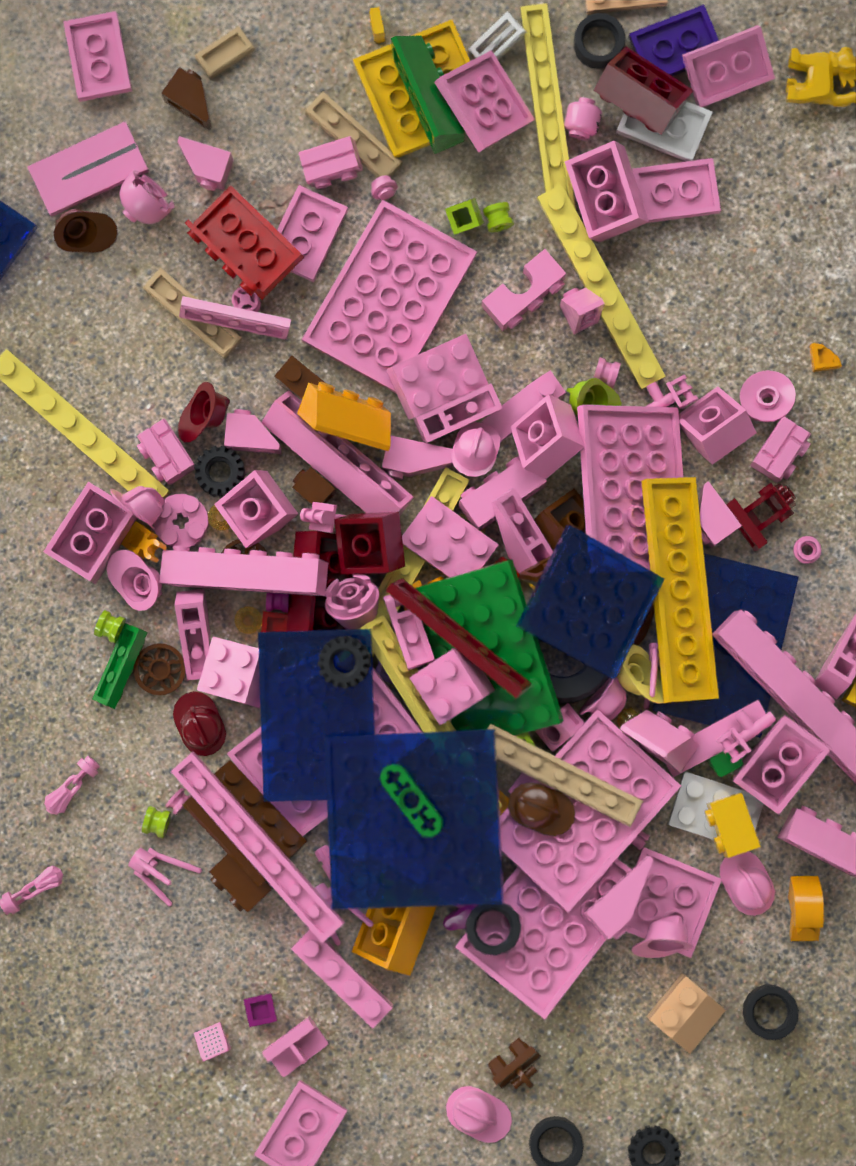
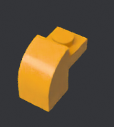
[788,876,824,941]

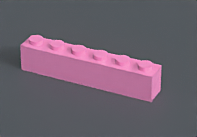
[261,390,413,516]
[159,546,328,596]

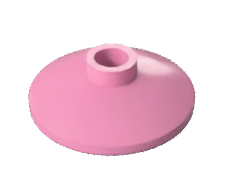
[740,370,796,422]

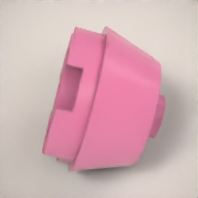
[325,574,379,629]

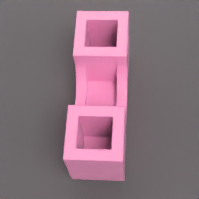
[482,249,566,331]

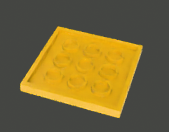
[353,19,470,158]

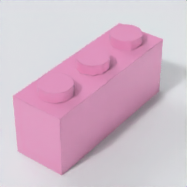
[459,456,547,531]

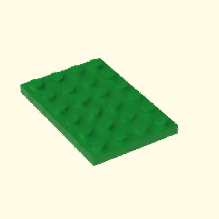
[415,559,564,747]

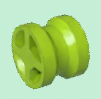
[483,202,514,232]
[94,610,126,643]
[142,806,171,838]

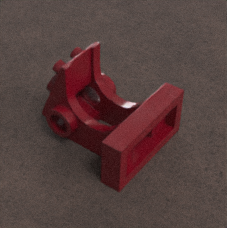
[726,483,796,552]

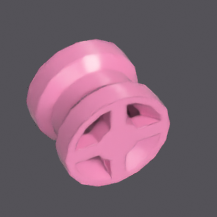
[232,287,261,312]
[594,357,621,389]

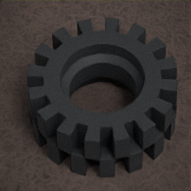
[194,446,246,498]
[318,636,371,688]
[628,1125,681,1166]

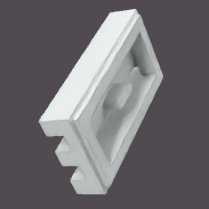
[468,11,527,60]

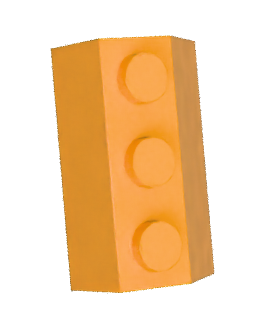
[297,382,391,451]
[351,873,440,976]

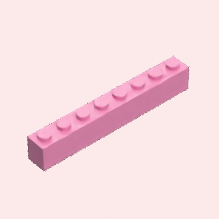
[712,610,856,784]

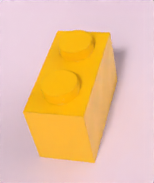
[704,793,761,858]

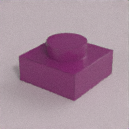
[243,992,278,1028]

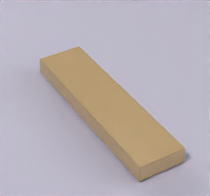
[305,92,403,178]
[142,267,243,359]

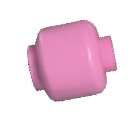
[564,97,602,140]

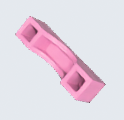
[291,929,393,1029]

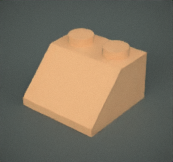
[646,973,726,1054]

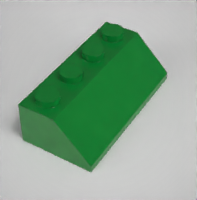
[391,36,465,154]

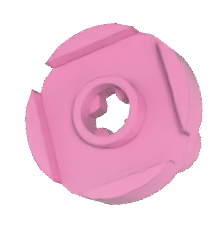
[153,494,209,548]

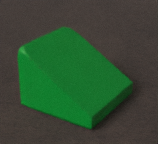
[707,751,743,777]

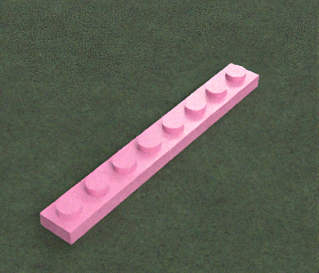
[171,752,345,943]

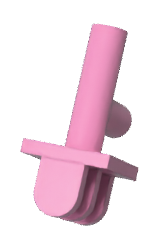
[645,375,698,410]
[300,502,346,533]
[716,710,776,763]

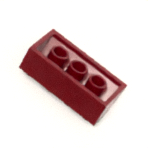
[285,530,353,646]

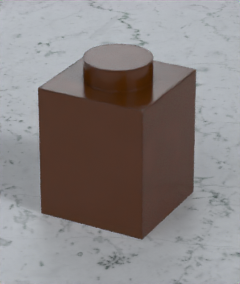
[292,467,337,507]

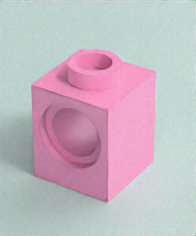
[535,703,584,752]

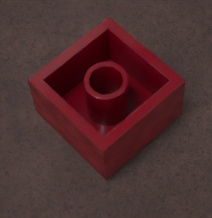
[334,512,405,574]

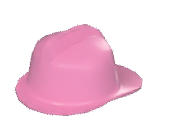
[451,422,500,477]
[110,486,165,530]
[106,550,162,611]
[579,661,627,721]
[720,851,775,916]
[631,915,693,958]
[446,1086,512,1143]

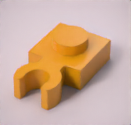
[121,521,167,563]

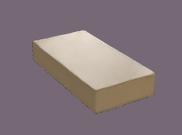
[194,26,255,80]

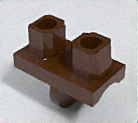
[488,1038,541,1090]

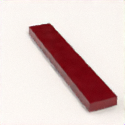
[386,578,531,699]

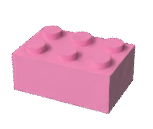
[565,141,649,243]
[386,334,488,420]
[43,482,138,585]

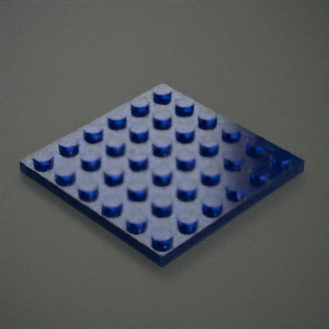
[324,729,504,909]

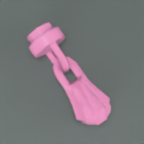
[44,756,100,815]
[0,866,63,915]

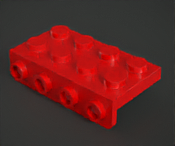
[185,185,305,300]

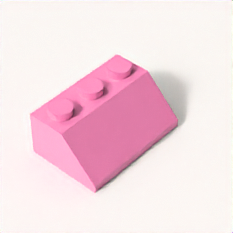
[777,806,856,877]

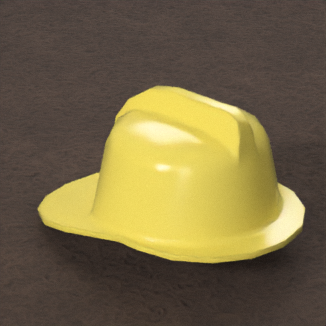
[617,645,664,704]

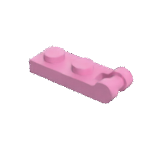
[383,595,435,670]

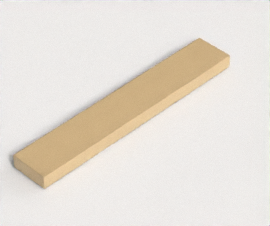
[477,724,643,827]

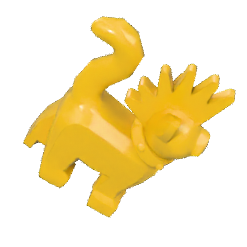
[786,47,856,107]

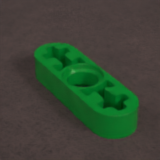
[380,764,444,837]

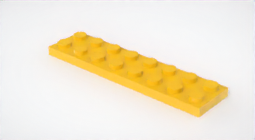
[641,477,719,703]

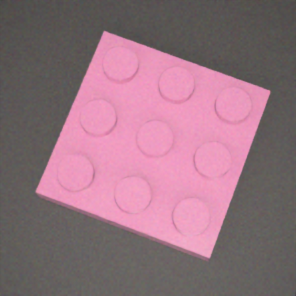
[434,50,535,152]
[626,847,722,958]

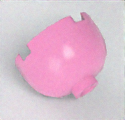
[120,170,175,224]

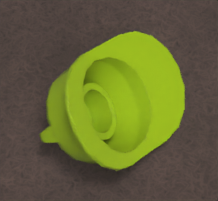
[566,378,622,416]

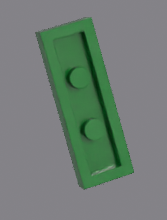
[92,623,148,709]

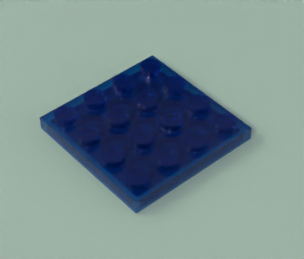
[516,525,664,679]

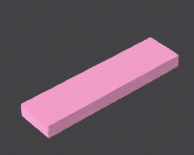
[179,296,291,339]
[666,699,772,777]

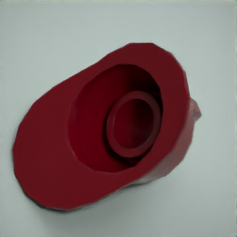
[178,382,230,443]
[173,691,226,756]

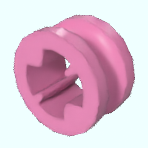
[165,788,191,815]

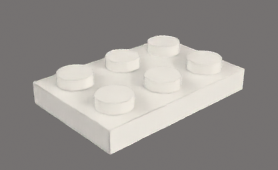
[616,102,712,162]
[668,772,763,840]

